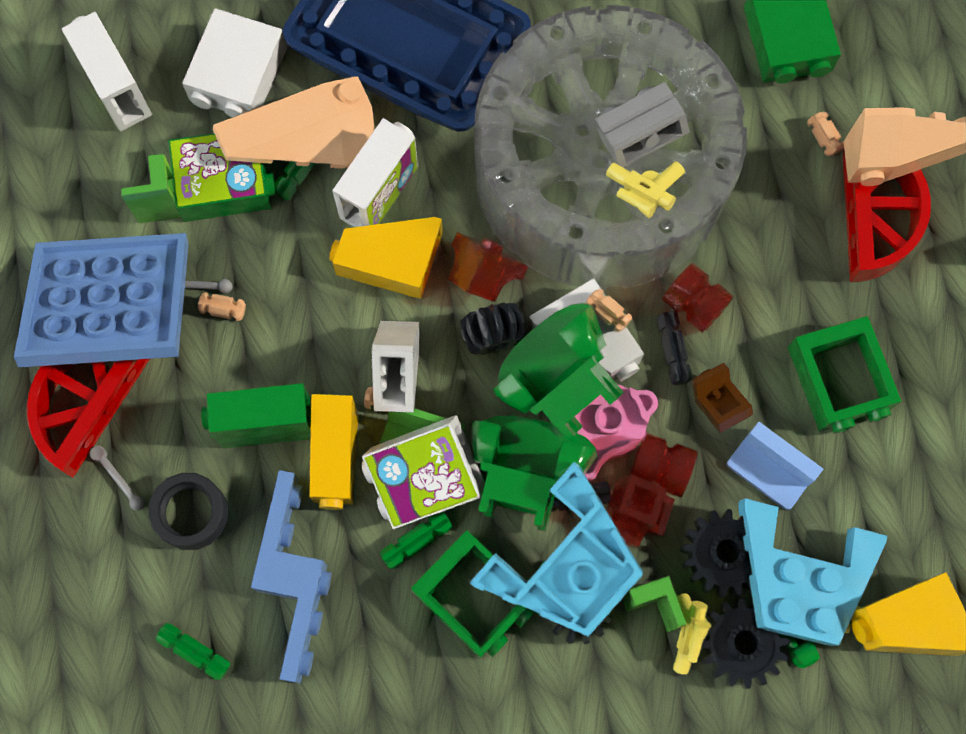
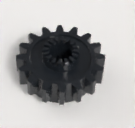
[680,509,752,598]
[701,598,790,689]

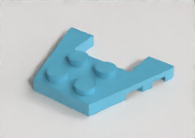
[470,461,643,636]
[738,498,887,646]

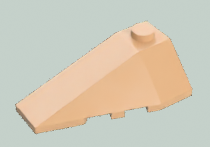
[212,76,374,169]
[844,107,966,186]

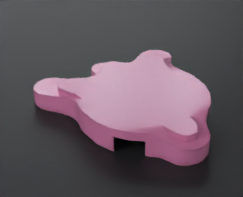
[575,385,658,481]

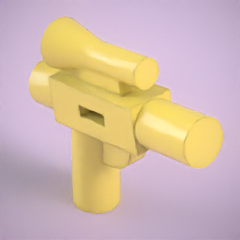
[606,161,685,219]
[673,594,711,675]

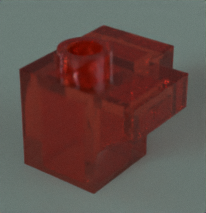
[448,232,529,302]
[607,474,675,548]

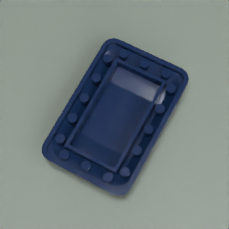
[283,0,531,132]

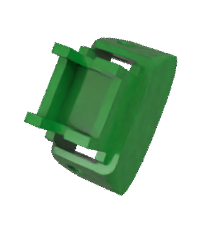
[492,302,624,440]
[472,416,597,532]

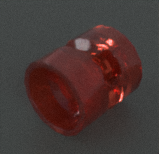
[661,263,734,334]
[629,432,698,499]

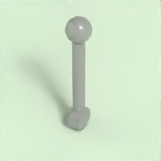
[185,279,233,294]
[90,446,145,511]

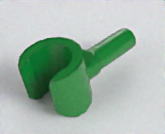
[778,633,820,668]

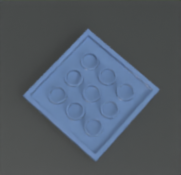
[14,233,189,367]

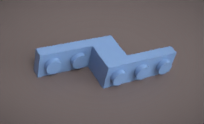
[251,470,332,684]

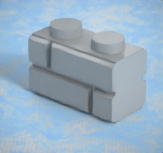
[594,82,690,168]

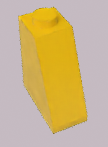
[329,217,443,299]
[310,394,359,510]
[851,572,966,656]

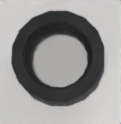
[148,473,228,550]

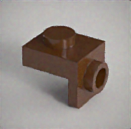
[692,363,753,433]

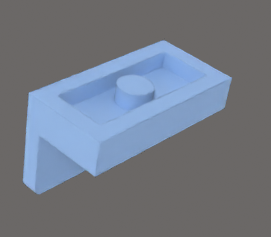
[726,422,823,511]

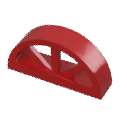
[842,149,931,282]
[27,359,150,478]

